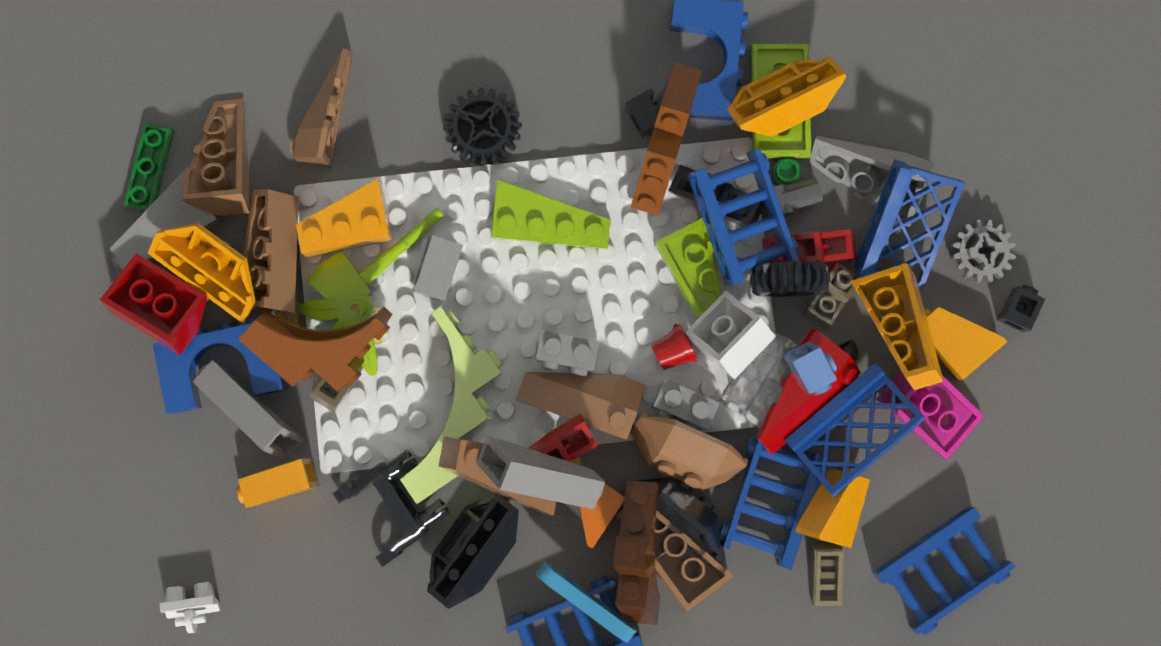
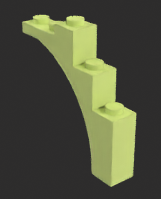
[400,307,503,504]

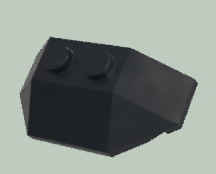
[626,477,722,562]
[427,493,519,609]

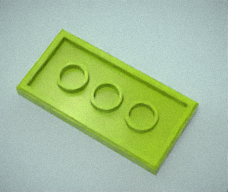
[750,44,811,158]

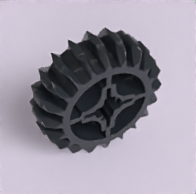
[443,88,522,167]
[750,261,830,297]

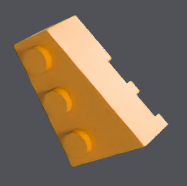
[296,178,393,258]

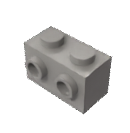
[535,330,600,376]
[652,379,720,431]

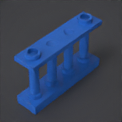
[687,148,799,285]
[719,437,823,570]
[872,506,1016,634]
[505,575,643,646]

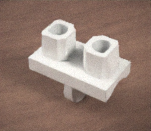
[160,582,221,634]

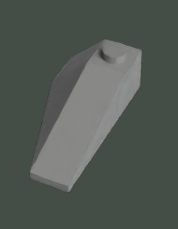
[809,136,935,227]

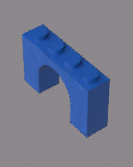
[664,0,748,122]
[153,317,288,414]

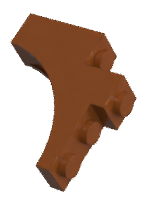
[631,63,702,216]
[238,307,393,391]

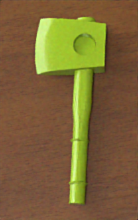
[307,208,444,306]

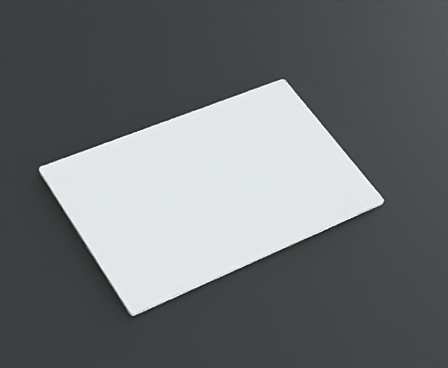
[294,137,782,474]

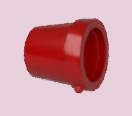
[651,324,698,371]

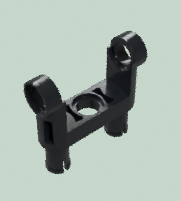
[332,449,450,567]

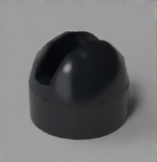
[838,340,859,362]

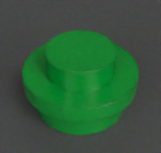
[772,158,801,186]

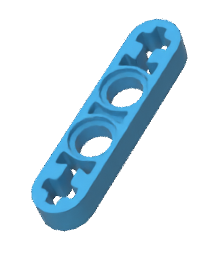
[535,561,637,643]

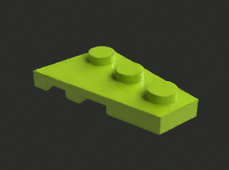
[655,218,722,320]

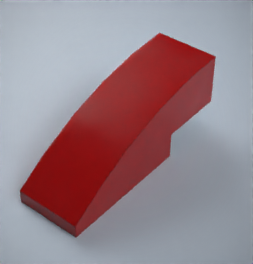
[762,229,857,264]
[529,414,598,463]

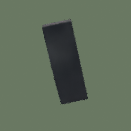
[668,164,764,227]

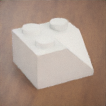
[685,291,776,379]

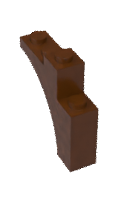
[613,480,661,625]

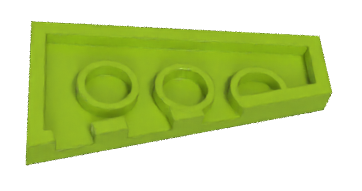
[491,179,611,250]

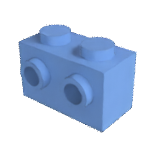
[783,341,837,395]

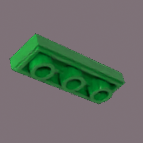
[123,122,175,212]

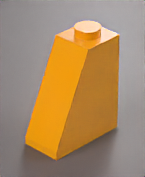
[924,307,1007,381]
[236,458,319,508]
[795,468,870,548]

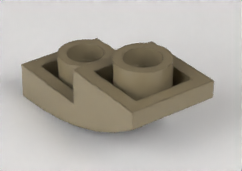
[804,262,861,330]

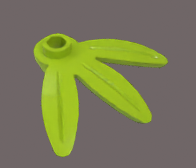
[300,293,378,376]

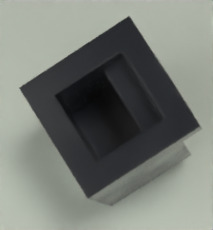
[625,88,660,138]
[997,285,1045,332]

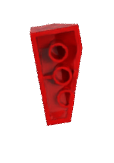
[756,328,861,455]

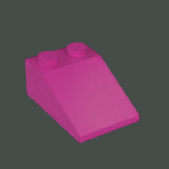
[876,370,984,460]

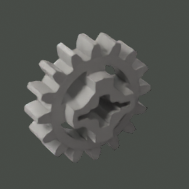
[950,220,1016,283]

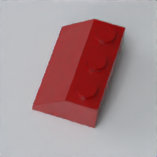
[100,253,207,355]

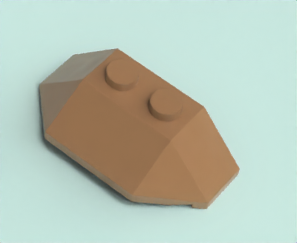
[630,413,748,490]

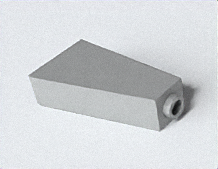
[110,171,222,273]
[193,360,304,461]
[476,436,605,509]

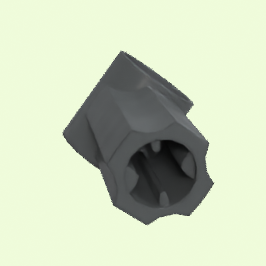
[774,177,823,216]

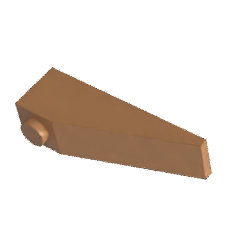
[290,48,352,168]
[182,99,250,216]
[516,372,646,440]

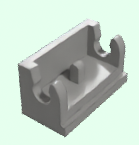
[411,235,463,301]

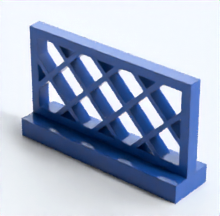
[854,159,965,290]
[785,363,926,497]

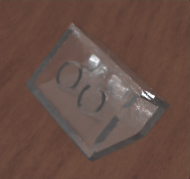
[718,330,799,430]

